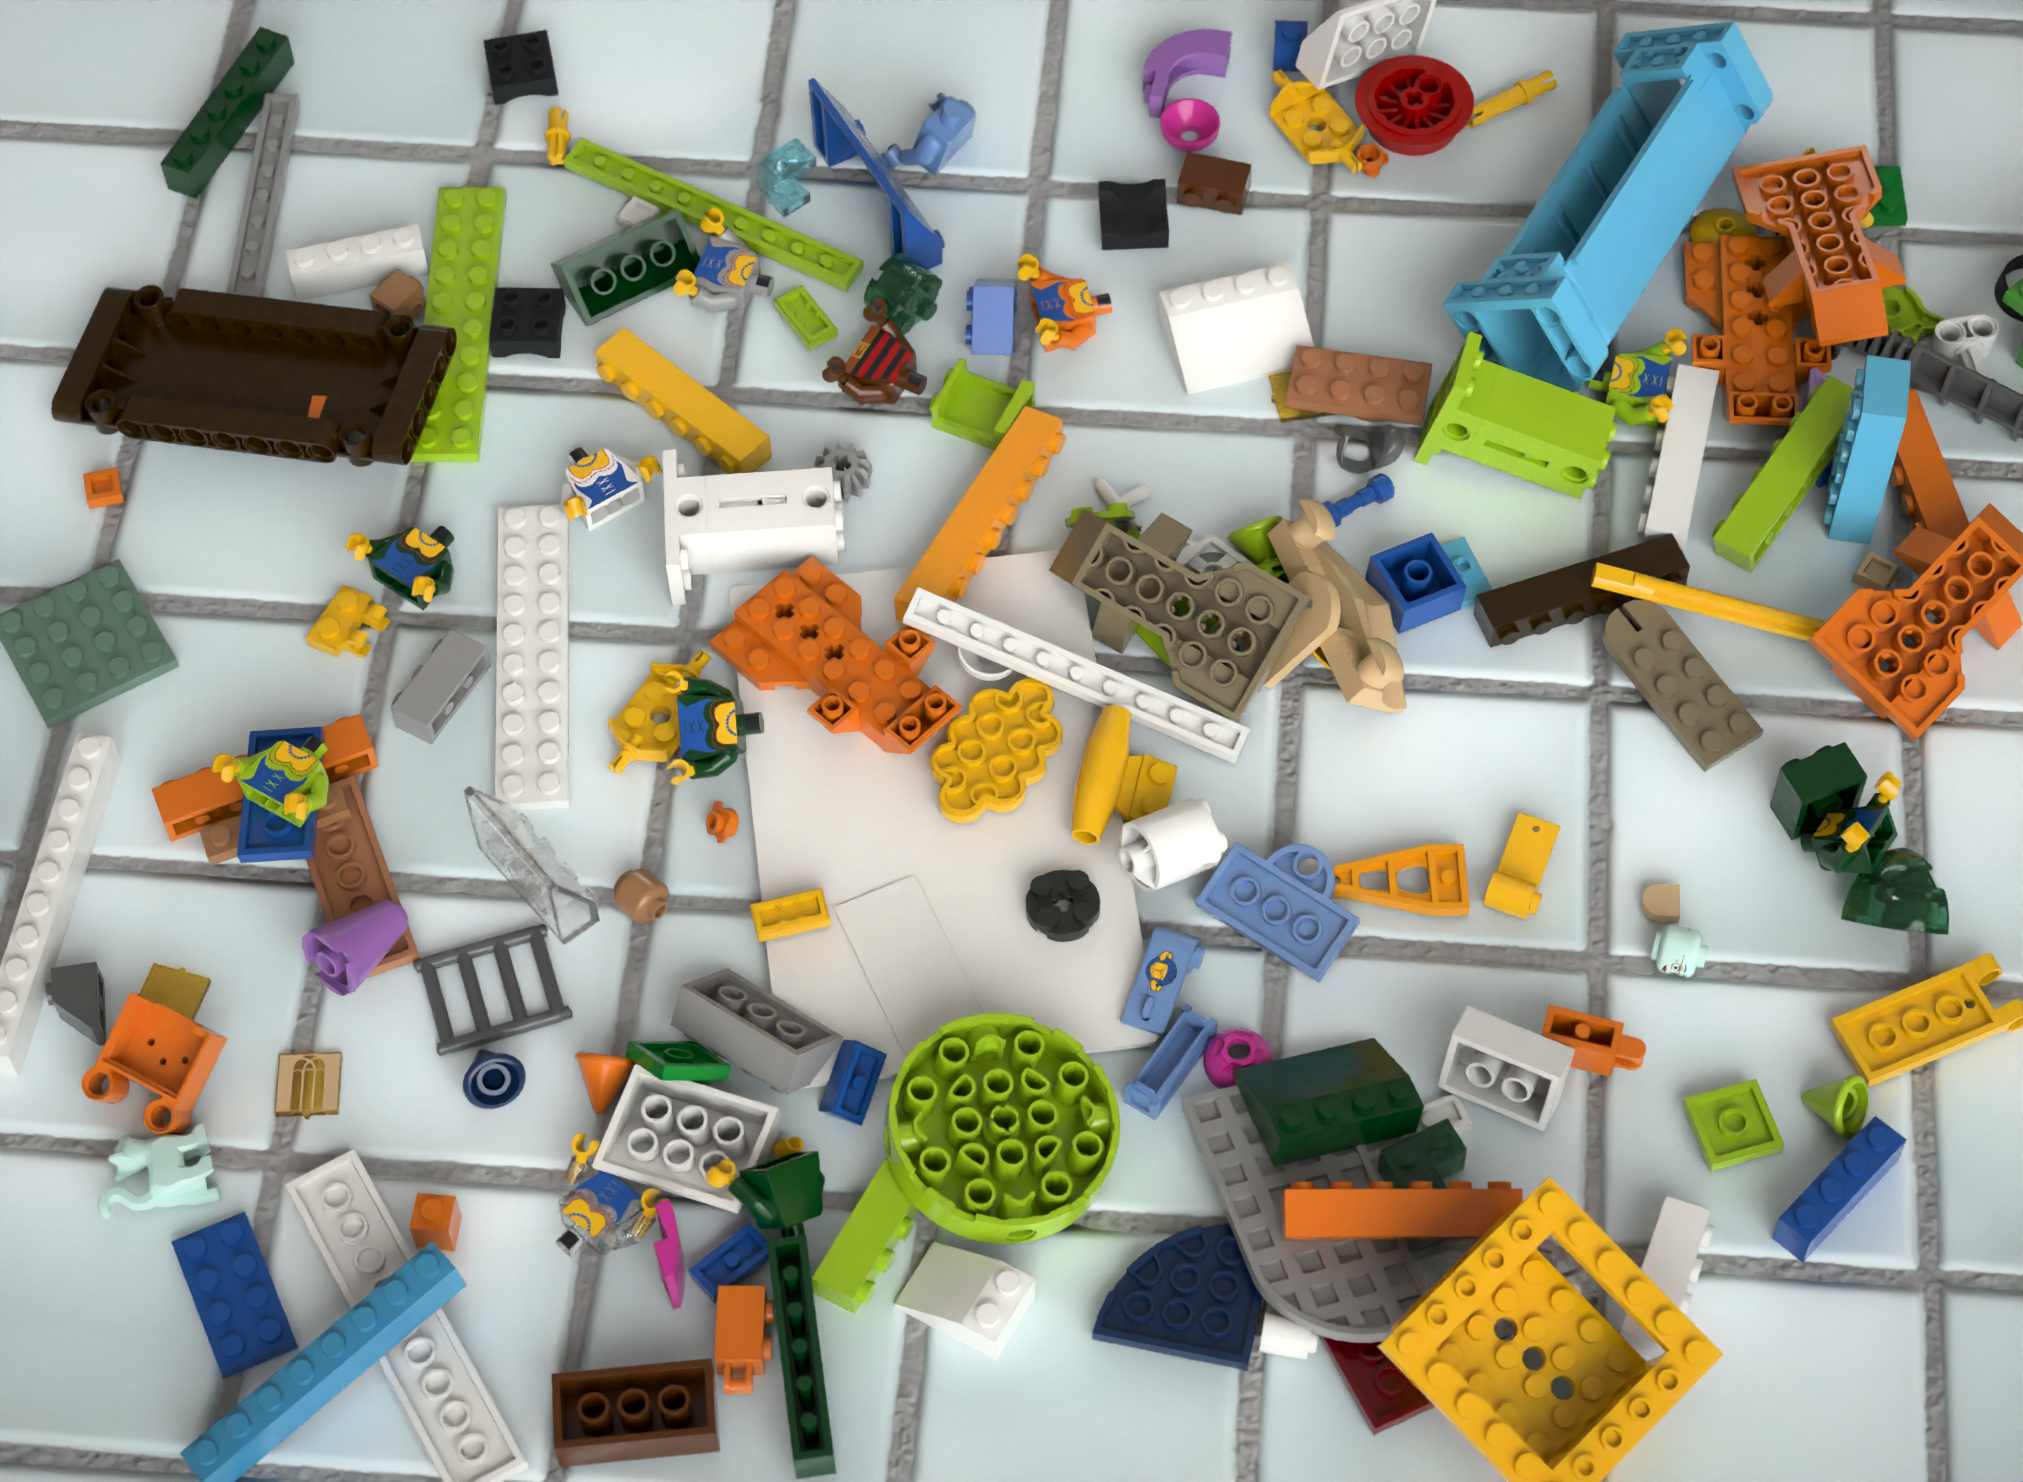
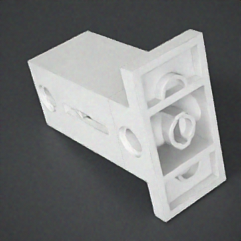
[662,449,845,605]

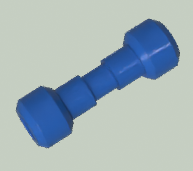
[1322,473,1395,527]

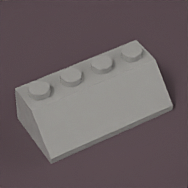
[671,968,843,1095]

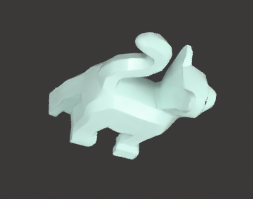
[97,1123,220,1219]

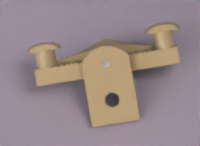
[1240,498,1407,713]

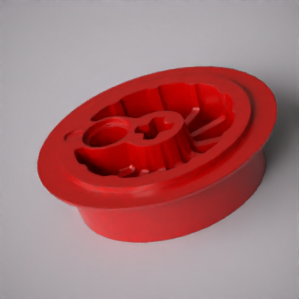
[1355,55,1474,156]

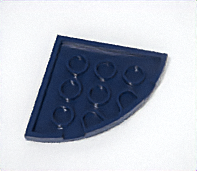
[1092,1223,1263,1371]

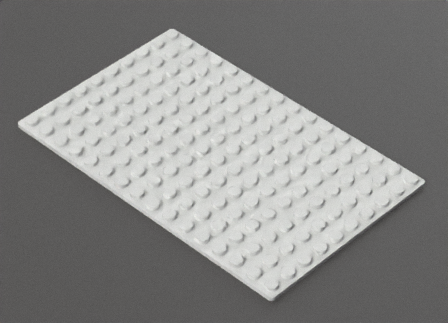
[728,549,1158,1089]

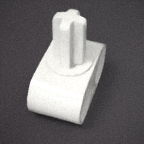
[1930,314,1999,377]

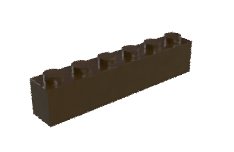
[1474,534,1690,648]

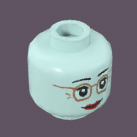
[1651,925,1708,977]

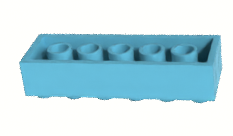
[1823,355,1911,545]

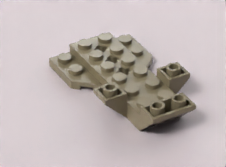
[1049,509,1311,723]

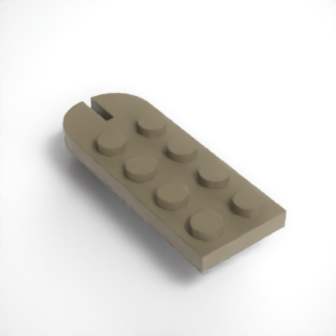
[1602,600,1764,772]

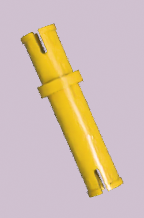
[1467,70,1557,129]

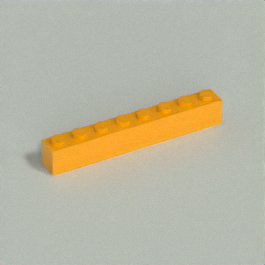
[894,406,1066,624]

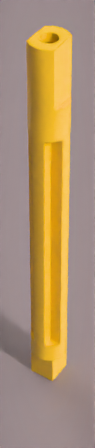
[1590,562,1826,641]

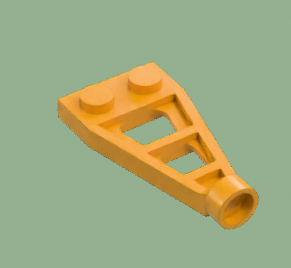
[1317,844,1470,916]

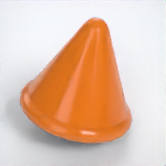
[575,1051,638,1113]

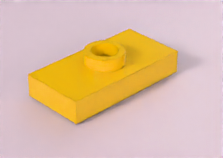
[749,888,831,942]

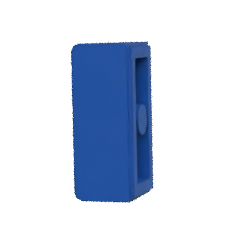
[818,1040,887,1126]

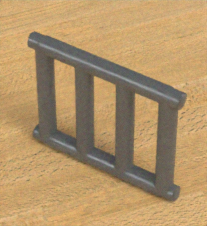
[413,924,573,1056]

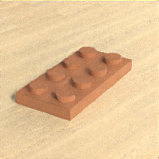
[1286,345,1432,426]

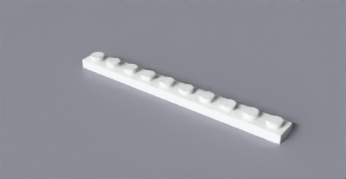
[903,587,1250,764]

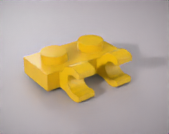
[305,585,391,658]

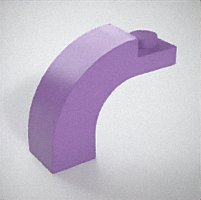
[1143,29,1232,118]

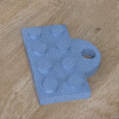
[1194,842,1360,983]

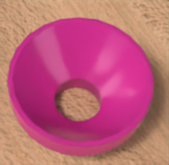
[1160,98,1220,151]
[1203,1028,1273,1089]

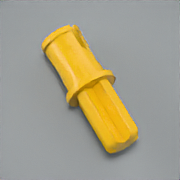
[544,107,570,166]

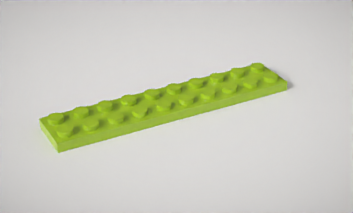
[411,187,507,462]

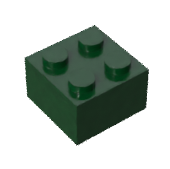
[1770,742,1868,841]

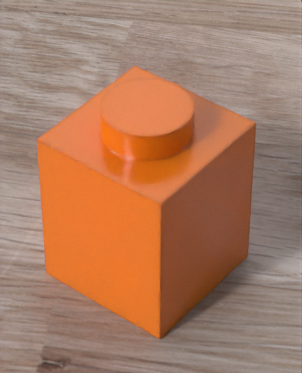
[410,1193,462,1252]

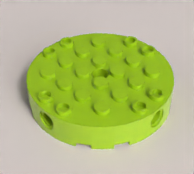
[883,1013,1120,1245]

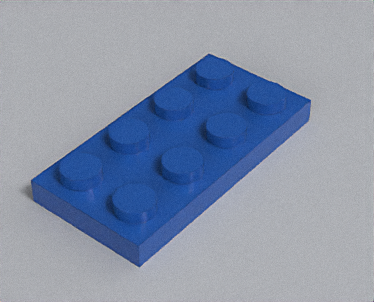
[237,726,325,863]
[171,1212,299,1379]

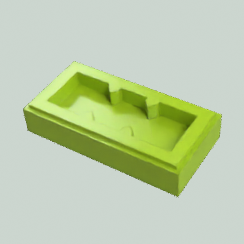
[773,285,838,351]

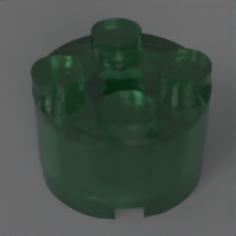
[864,253,943,335]

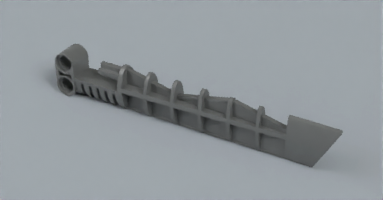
[1812,326,2023,442]

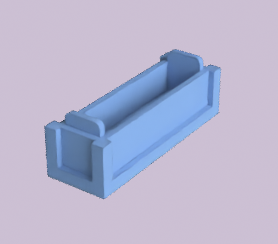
[1123,1003,1218,1121]

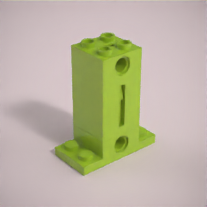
[1414,331,1618,499]

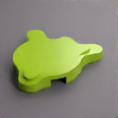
[1882,285,1945,344]

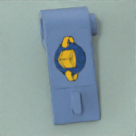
[1121,925,1205,1037]

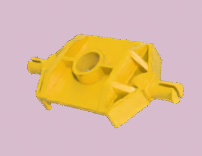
[1269,69,1365,174]
[607,650,711,775]

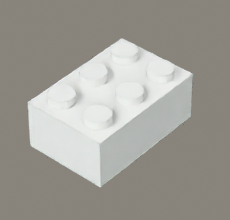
[1437,1006,1575,1131]

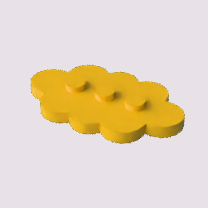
[930,678,1063,823]

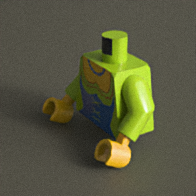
[1588,328,1687,428]
[212,736,329,828]

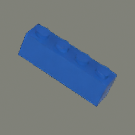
[1772,1116,1907,1263]

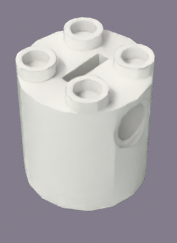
[1118,798,1228,893]

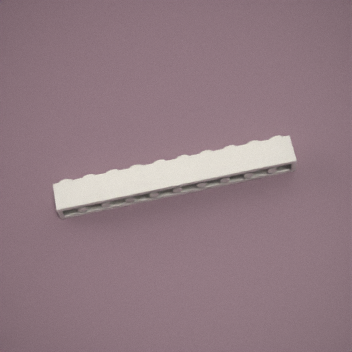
[0,732,122,1078]

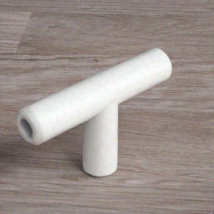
[1094,478,1150,532]

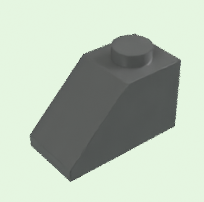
[46,962,107,1046]

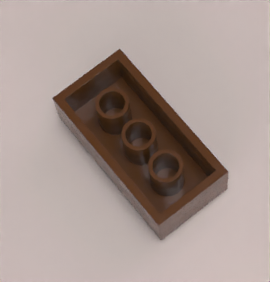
[551,1358,720,1467]

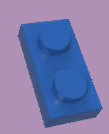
[689,1222,769,1303]

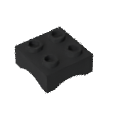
[483,30,559,105]
[1099,179,1169,250]
[489,287,566,358]

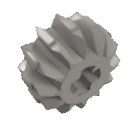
[815,443,872,502]

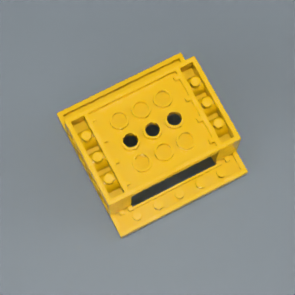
[1378,1176,1723,1482]

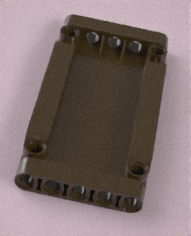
[51,285,457,467]

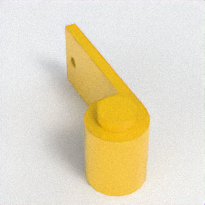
[1483,812,1561,920]

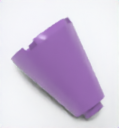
[302,900,408,996]

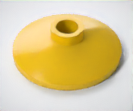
[1690,208,1757,243]

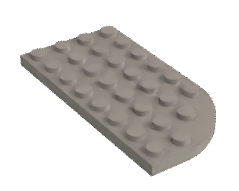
[1182,1085,1427,1343]

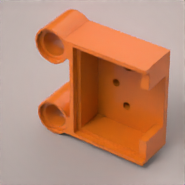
[81,992,228,1135]

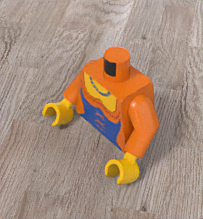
[1017,253,1112,352]

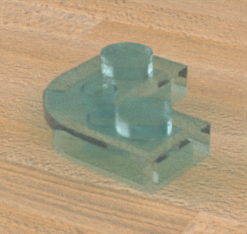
[757,138,817,218]

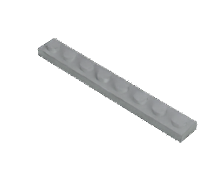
[226,93,300,297]

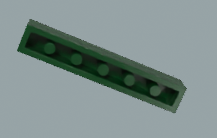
[160,27,295,199]
[766,1235,836,1479]

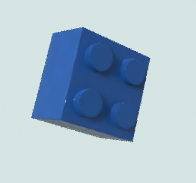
[1365,532,1467,634]

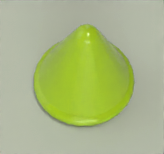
[1227,515,1282,565]
[1801,1074,1869,1139]

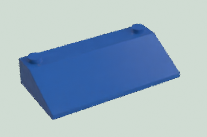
[808,78,945,279]

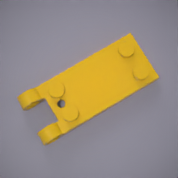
[1830,953,2023,1088]

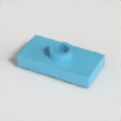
[1441,537,1493,608]

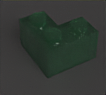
[1377,1118,1467,1189]

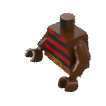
[822,297,927,405]

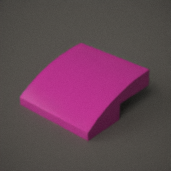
[653,1199,685,1310]

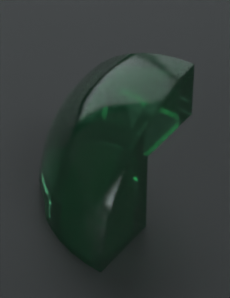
[1841,847,1949,935]

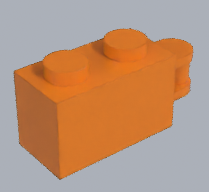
[1541,1005,1646,1077]
[714,1286,775,1394]

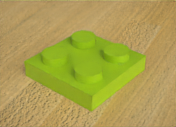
[1682,1079,1785,1172]

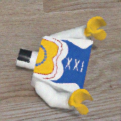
[561,447,663,531]

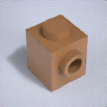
[369,269,426,319]

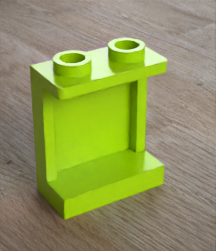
[929,358,1036,450]

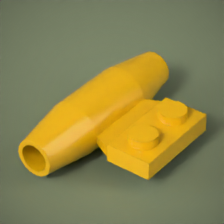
[1071,705,1177,845]

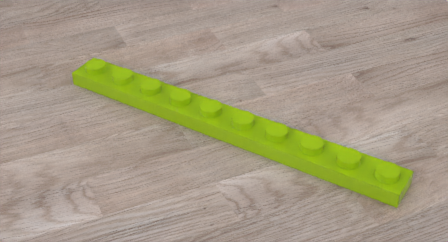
[564,137,864,292]

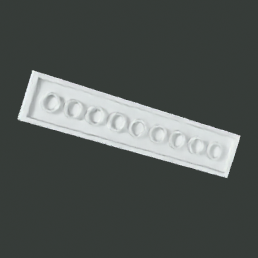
[495,504,569,812]
[284,1149,528,1482]

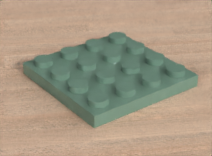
[0,559,179,729]

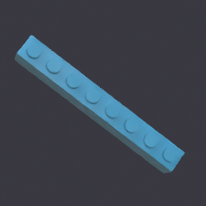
[180,1242,467,1482]

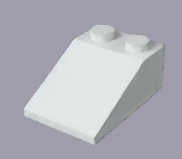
[894,1241,1036,1361]

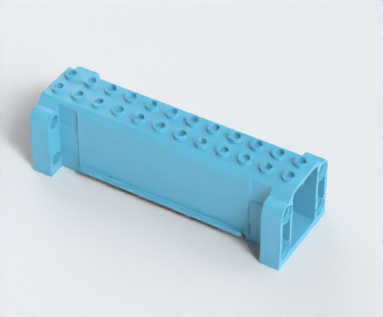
[1443,21,1773,392]

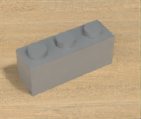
[391,629,491,745]

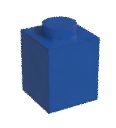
[1273,20,1308,72]

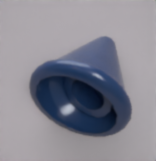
[462,1049,526,1109]

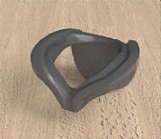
[1334,424,1404,474]

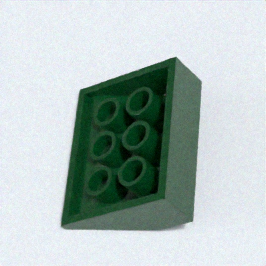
[1232,1038,1424,1167]

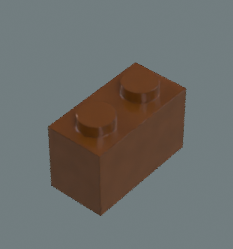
[1177,152,1252,215]

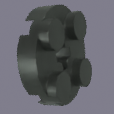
[1026,870,1100,942]

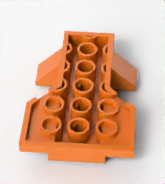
[1732,145,1906,347]
[1683,235,1832,426]
[1808,503,2023,741]
[709,556,962,754]

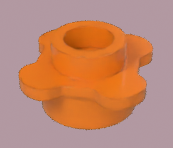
[1357,144,1389,177]
[706,801,739,843]

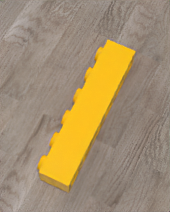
[595,327,772,474]

